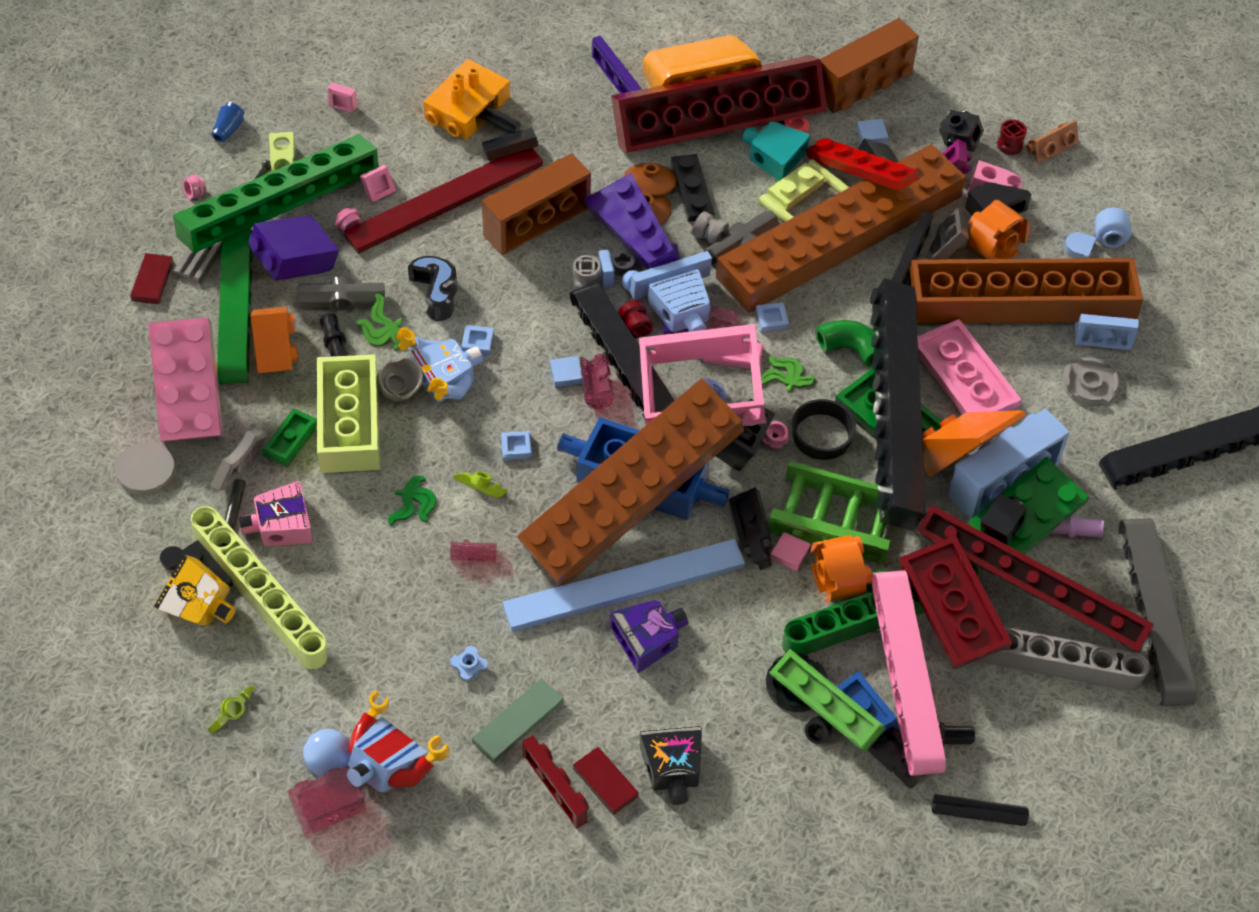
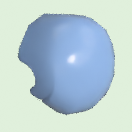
[303,729,351,778]

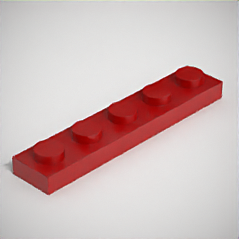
[806,138,919,191]

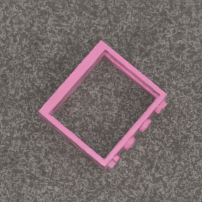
[639,324,766,426]

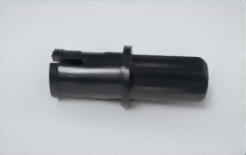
[939,722,975,748]

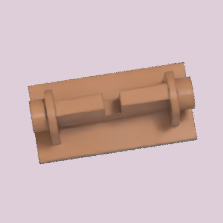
[1026,120,1079,163]

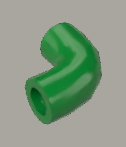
[815,320,874,367]

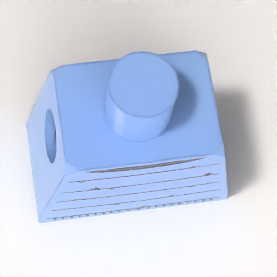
[648,269,710,332]

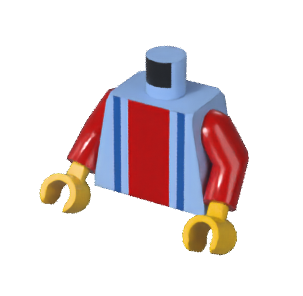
[347,690,450,793]

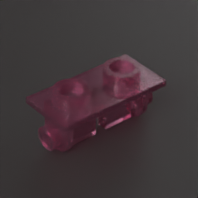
[580,353,614,414]

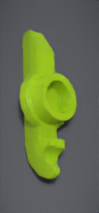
[453,471,508,498]
[207,685,255,733]

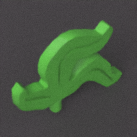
[356,294,403,350]
[761,356,815,393]

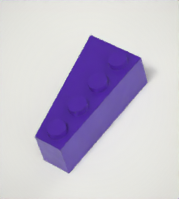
[583,173,679,269]

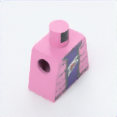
[239,481,313,546]

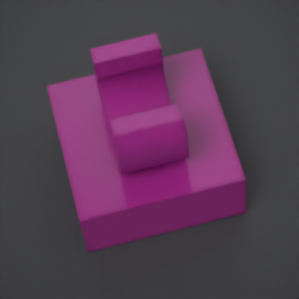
[942,139,972,174]

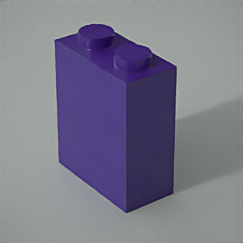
[248,215,339,281]

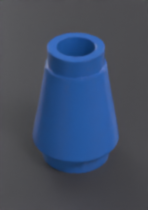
[211,102,245,143]

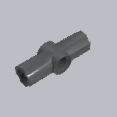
[704,210,781,269]
[298,277,385,313]

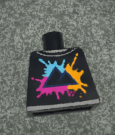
[639,726,702,805]

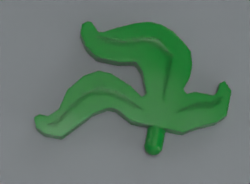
[388,475,436,526]

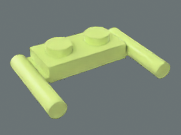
[758,159,850,222]

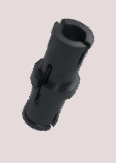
[319,313,349,357]

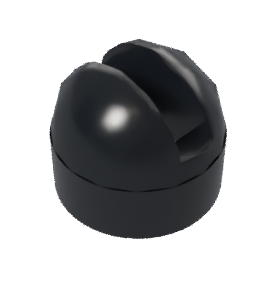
[805,715,833,744]

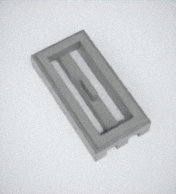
[174,241,222,284]

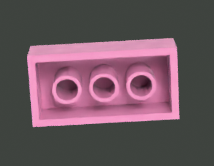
[148,317,223,443]

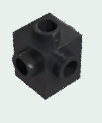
[939,110,984,152]

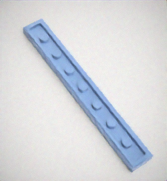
[503,539,745,632]

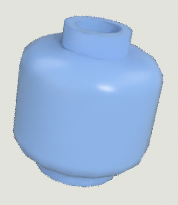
[1095,207,1131,248]

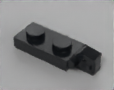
[729,487,773,570]

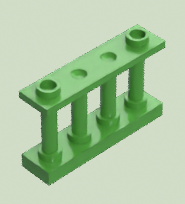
[769,461,891,565]

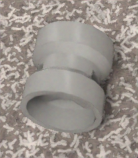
[692,211,729,245]
[573,255,601,289]

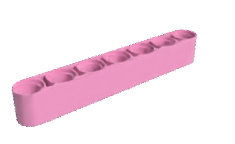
[872,570,946,776]

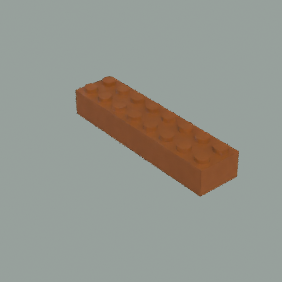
[908,258,1143,324]
[517,378,744,586]

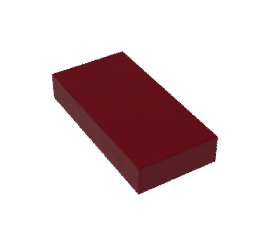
[130,253,174,304]
[573,747,639,815]

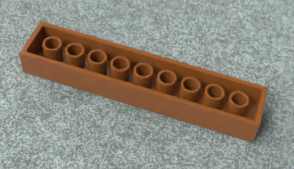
[715,144,966,314]

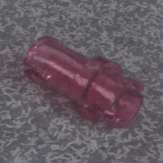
[450,539,497,564]

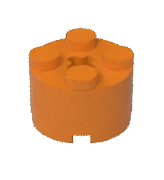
[967,200,1030,259]
[811,535,872,603]

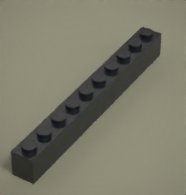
[870,278,926,531]

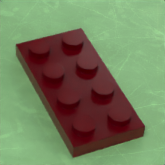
[898,535,1012,670]

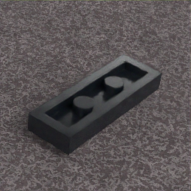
[670,153,715,222]

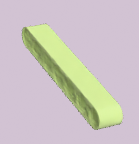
[191,506,328,669]

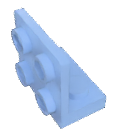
[1075,314,1138,350]

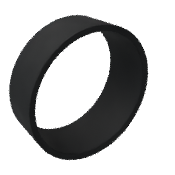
[792,399,856,460]

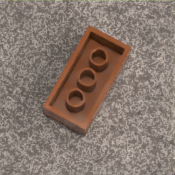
[821,18,919,114]
[482,153,591,255]

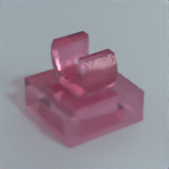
[709,305,742,329]

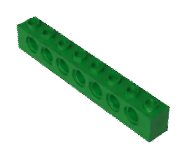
[173,134,379,253]

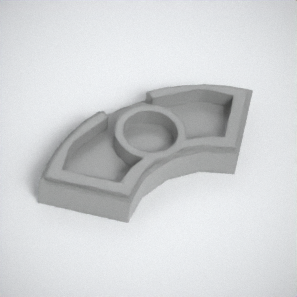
[210,428,267,491]

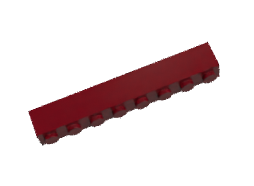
[916,505,1154,653]

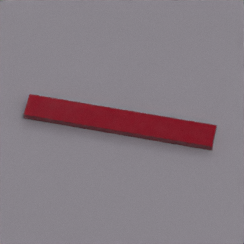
[344,148,543,254]

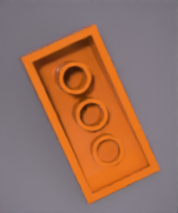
[922,410,1026,477]

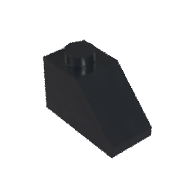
[965,182,1032,216]

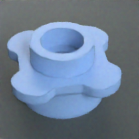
[450,646,488,681]

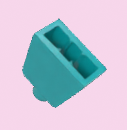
[742,122,810,181]

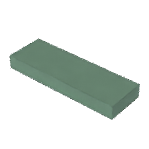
[472,678,564,763]

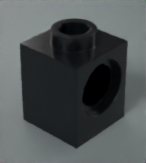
[981,494,1026,546]

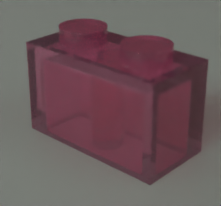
[287,765,366,836]

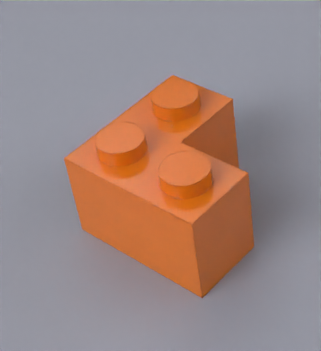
[251,306,298,373]

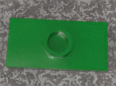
[261,408,317,468]

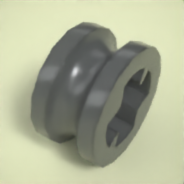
[611,250,635,276]

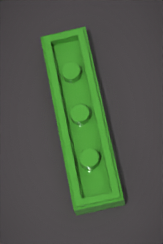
[769,649,886,752]

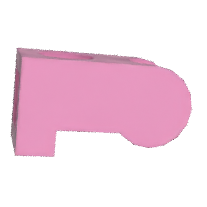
[967,160,1023,194]

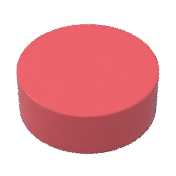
[783,116,809,133]

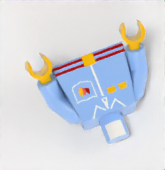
[395,327,483,405]

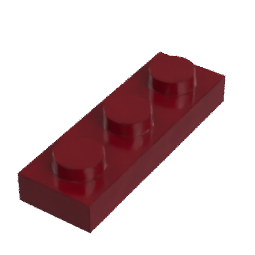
[522,735,589,829]

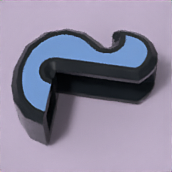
[408,256,458,321]

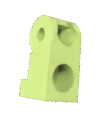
[269,132,296,172]

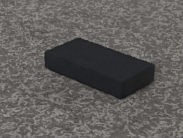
[481,127,539,161]

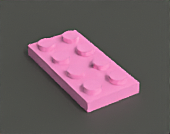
[917,319,1022,415]

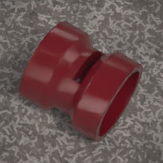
[997,119,1027,155]
[618,300,654,339]

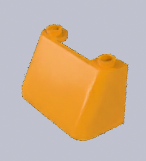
[642,35,762,88]

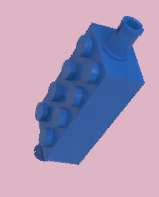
[557,417,730,520]

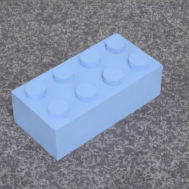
[948,408,1070,520]

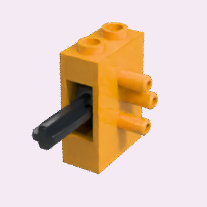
[423,59,521,141]

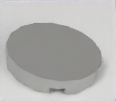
[1062,357,1120,406]
[115,441,176,496]

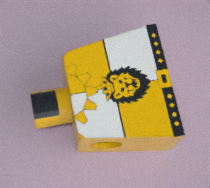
[154,555,236,626]

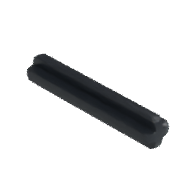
[931,794,1029,826]

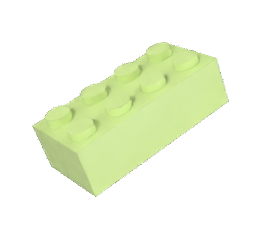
[317,355,380,473]

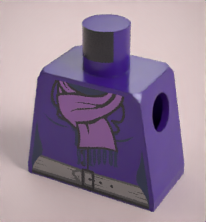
[610,600,689,673]

